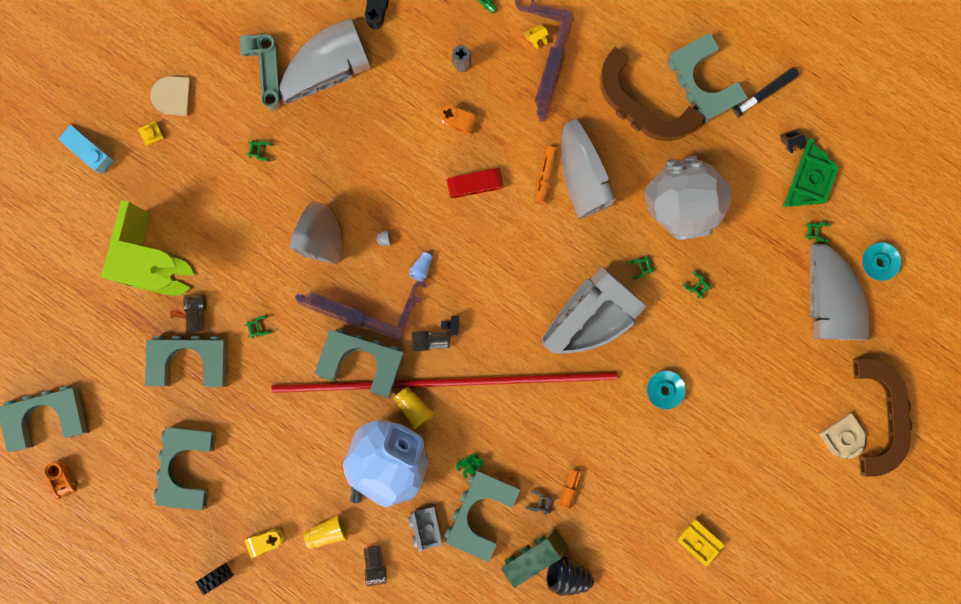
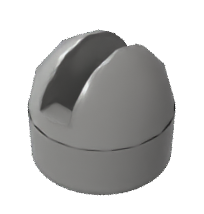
[376,231,391,246]

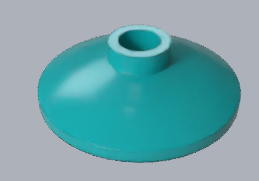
[862,243,901,281]
[647,371,686,409]

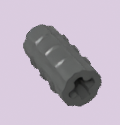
[452,45,471,72]

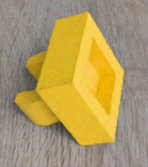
[524,24,549,49]
[138,121,165,147]

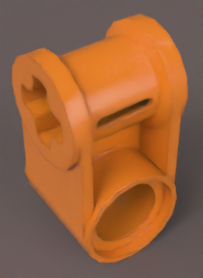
[440,105,477,135]
[44,461,77,500]

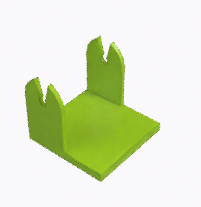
[101,200,195,296]

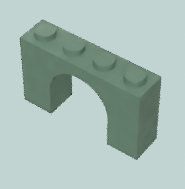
[667,33,747,124]
[315,329,404,399]
[145,336,227,387]
[0,385,89,453]
[154,427,216,511]
[444,470,520,562]

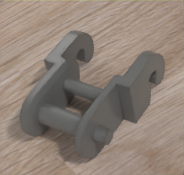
[526,490,554,514]

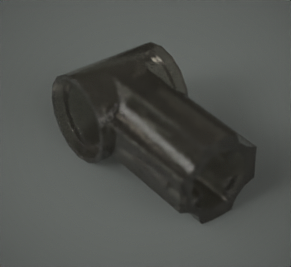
[183,294,206,332]
[411,331,450,352]
[364,546,387,586]

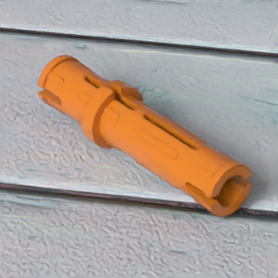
[534,146,558,204]

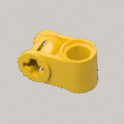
[244,529,284,558]

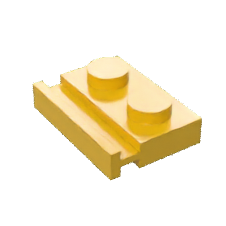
[676,519,725,567]

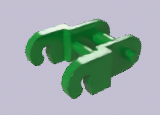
[246,140,273,162]
[804,222,831,243]
[627,256,655,280]
[682,271,712,299]
[244,315,272,339]
[456,453,483,478]

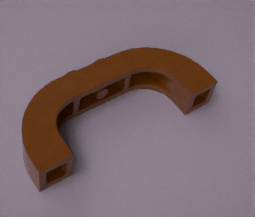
[600,47,704,141]
[853,359,913,477]

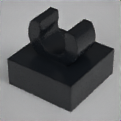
[780,129,806,153]
[441,316,459,336]

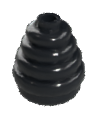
[546,557,594,596]

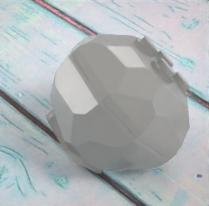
[644,156,731,240]

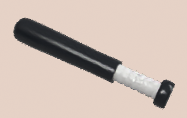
[733,67,799,118]

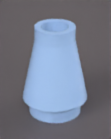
[409,252,433,282]

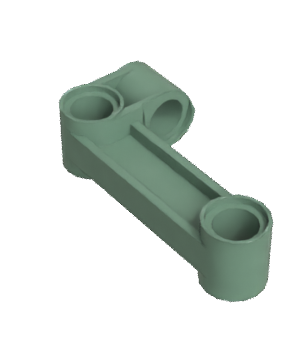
[240,34,281,111]

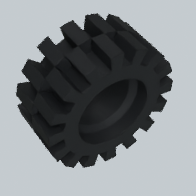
[195,563,234,595]

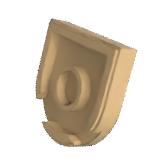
[150,77,191,116]
[818,413,866,459]

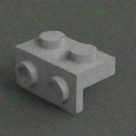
[408,507,443,552]

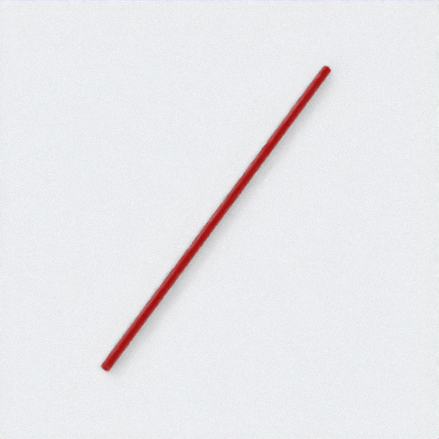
[271,372,617,393]

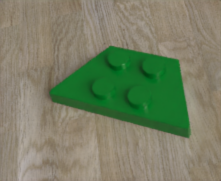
[782,138,839,207]

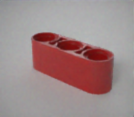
[446,168,504,199]

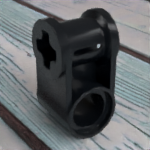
[365,0,389,29]

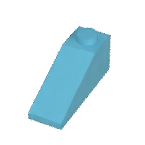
[58,125,114,174]

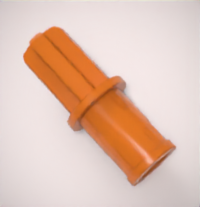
[559,469,581,509]

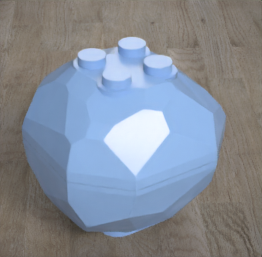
[343,420,429,507]

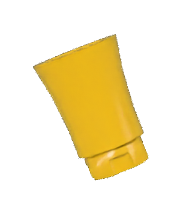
[394,387,435,431]
[303,514,348,549]

